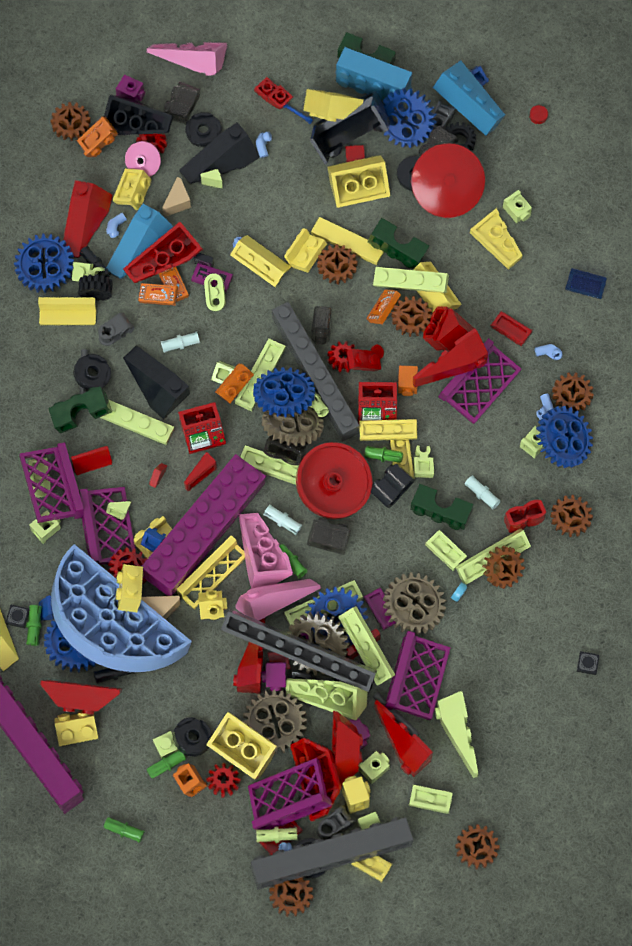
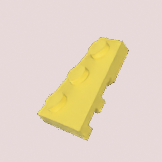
[470,208,523,270]

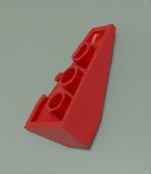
[123,222,203,283]
[413,328,488,387]
[233,617,266,693]
[374,700,433,777]

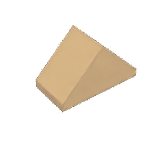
[162,177,191,216]
[141,596,180,619]

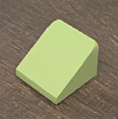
[200,169,223,188]
[211,361,235,384]
[106,501,131,520]
[358,812,380,830]

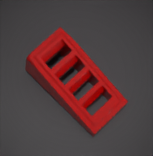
[184,452,217,491]

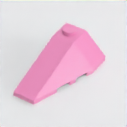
[147,42,227,76]
[239,513,292,589]
[235,579,321,621]

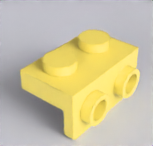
[55,710,98,746]

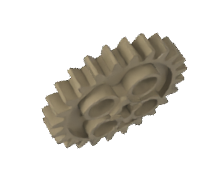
[262,406,324,446]
[383,572,446,635]
[287,612,349,675]
[243,690,307,755]

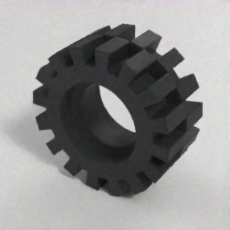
[443,122,476,151]
[78,274,113,301]

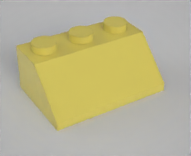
[303,89,363,122]
[327,155,390,208]
[206,712,277,779]

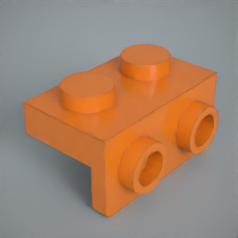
[77,117,118,158]
[215,363,254,403]

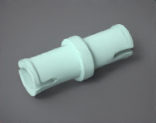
[161,331,200,353]
[465,475,501,510]
[263,505,302,535]

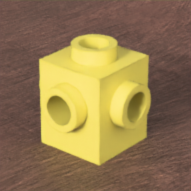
[198,590,227,620]

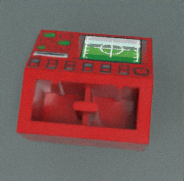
[358,382,397,426]
[178,402,226,454]

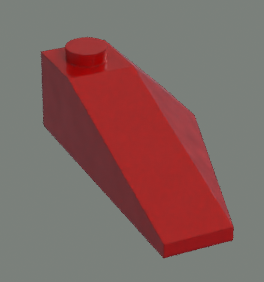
[63,180,113,258]

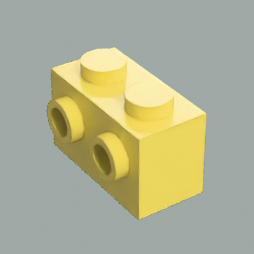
[116,564,143,612]
[342,776,371,814]

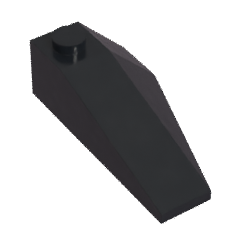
[104,95,173,135]
[179,122,260,184]
[123,345,190,420]

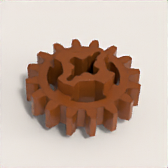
[51,102,91,141]
[317,244,357,284]
[391,296,432,337]
[552,372,594,411]
[550,495,593,537]
[482,545,525,589]
[455,824,500,870]
[269,877,313,917]

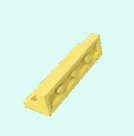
[177,535,245,609]

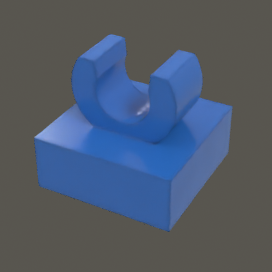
[141,527,166,552]

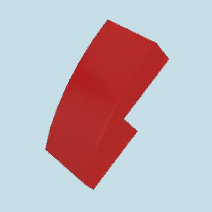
[254,77,293,110]

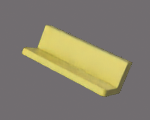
[230,235,291,287]
[413,261,462,313]
[38,297,96,325]

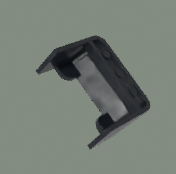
[310,91,390,165]

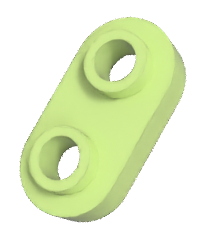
[204,274,226,311]

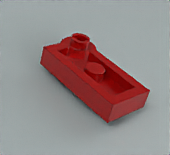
[347,344,384,371]

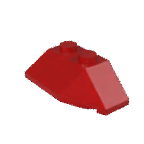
[40,679,122,714]
[332,711,363,787]
[290,738,342,821]

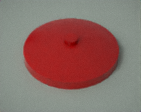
[411,143,485,218]
[296,442,372,519]

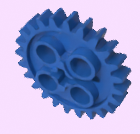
[383,88,437,148]
[14,234,75,293]
[253,367,315,418]
[536,406,593,468]
[305,586,368,650]
[44,620,95,673]

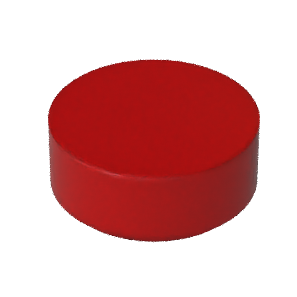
[529,105,548,124]

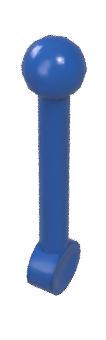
[283,103,313,124]

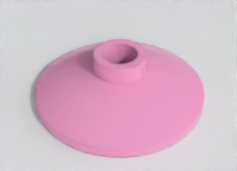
[125,141,161,177]

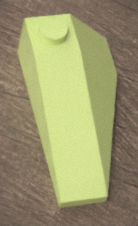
[286,678,367,720]
[434,691,478,778]

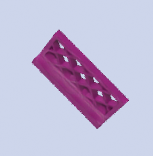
[438,338,521,424]
[19,442,84,523]
[79,487,135,565]
[385,631,451,720]
[248,758,332,830]

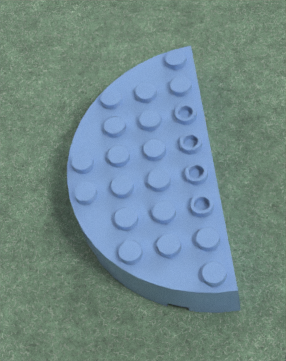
[51,544,192,672]

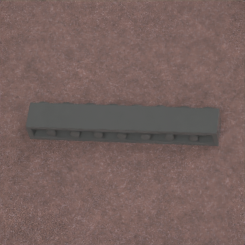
[272,302,360,442]
[221,609,377,692]
[250,817,413,890]

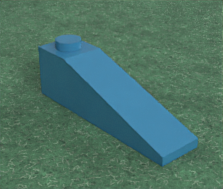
[106,204,174,279]

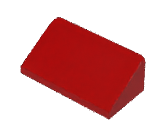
[71,446,112,475]

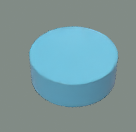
[451,582,468,602]

